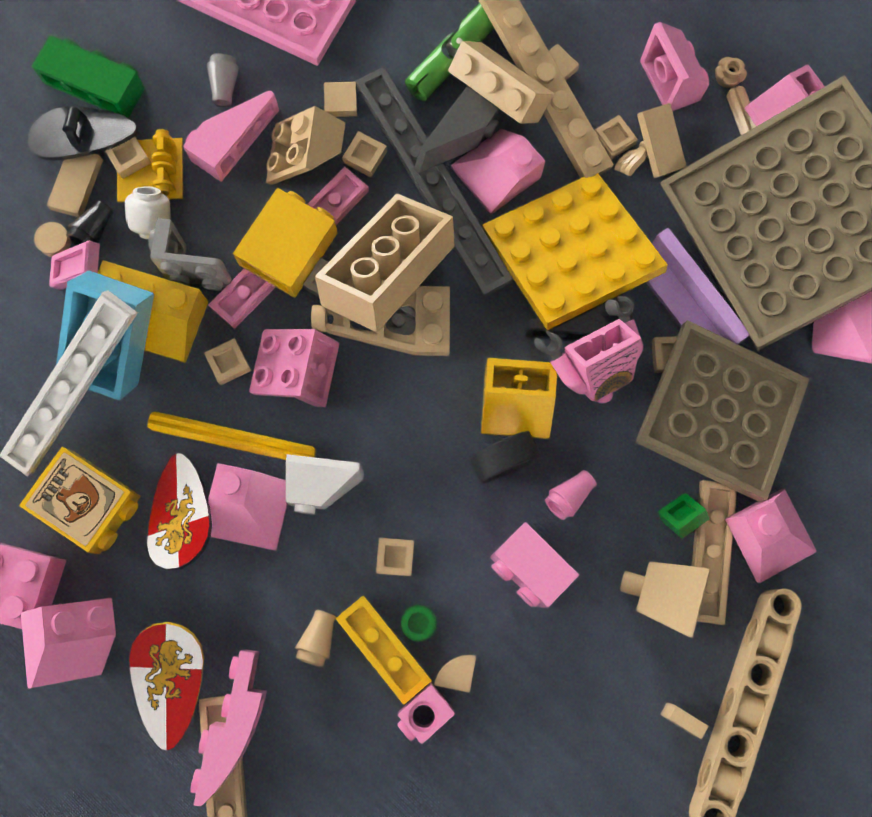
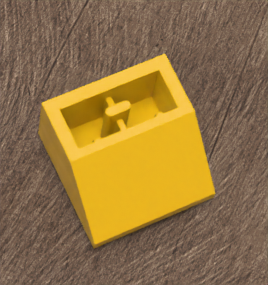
[481,358,557,439]

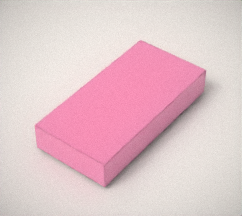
[49,240,100,290]

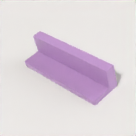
[646,228,749,345]

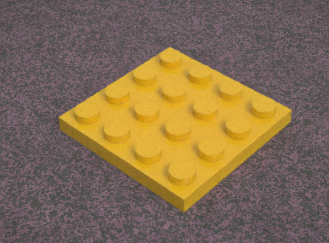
[482,173,668,330]

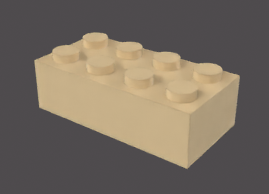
[315,194,455,332]

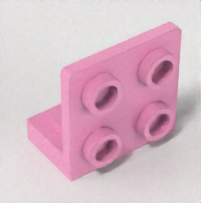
[249,329,340,407]

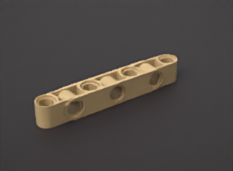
[689,589,802,817]

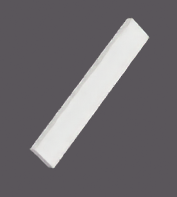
[0,290,138,477]

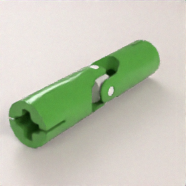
[405,2,494,101]

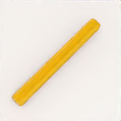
[147,411,316,460]

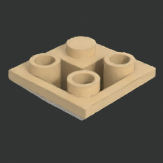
[266,106,345,185]

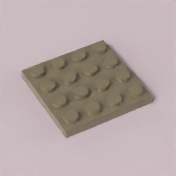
[635,320,809,502]

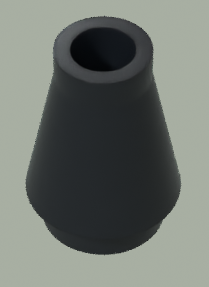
[66,200,113,246]

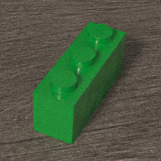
[31,35,145,118]

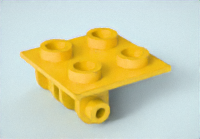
[117,129,183,202]

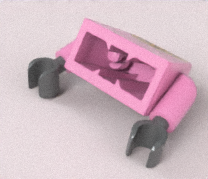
[535,296,643,403]

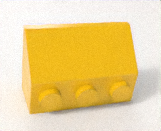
[98,260,208,363]

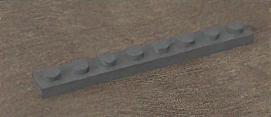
[356,67,513,298]

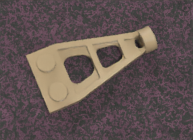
[311,286,450,356]

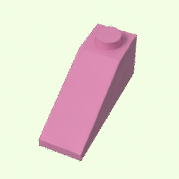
[183,90,279,182]

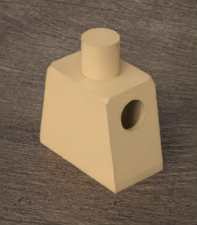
[620,562,710,638]

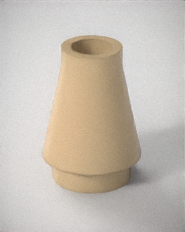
[295,610,336,667]

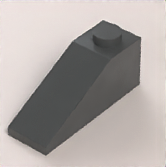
[414,86,499,173]

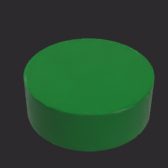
[401,605,437,642]

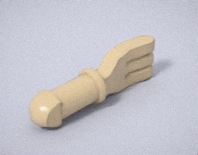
[615,141,648,176]

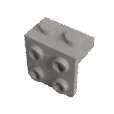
[148,218,232,291]

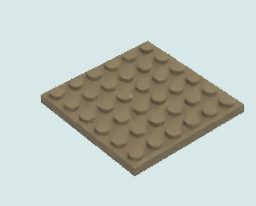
[660,75,872,350]

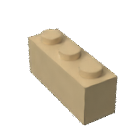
[448,41,554,124]

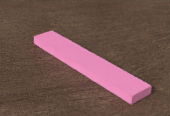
[208,166,369,329]

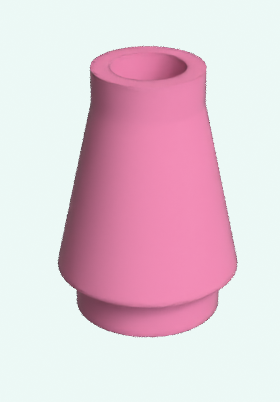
[545,470,597,520]

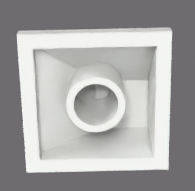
[286,454,364,514]

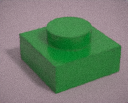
[658,493,710,539]

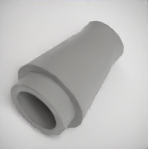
[207,54,239,106]

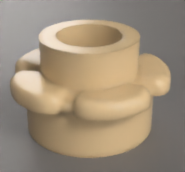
[715,57,747,88]

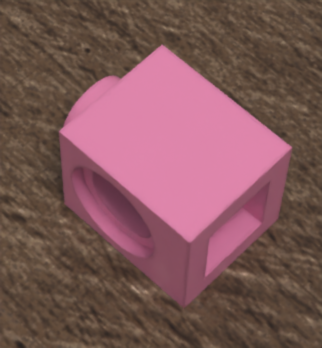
[397,682,455,744]

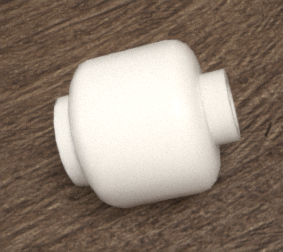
[125,186,171,239]

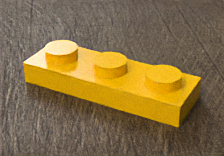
[335,595,432,705]

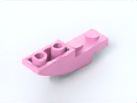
[191,649,267,806]

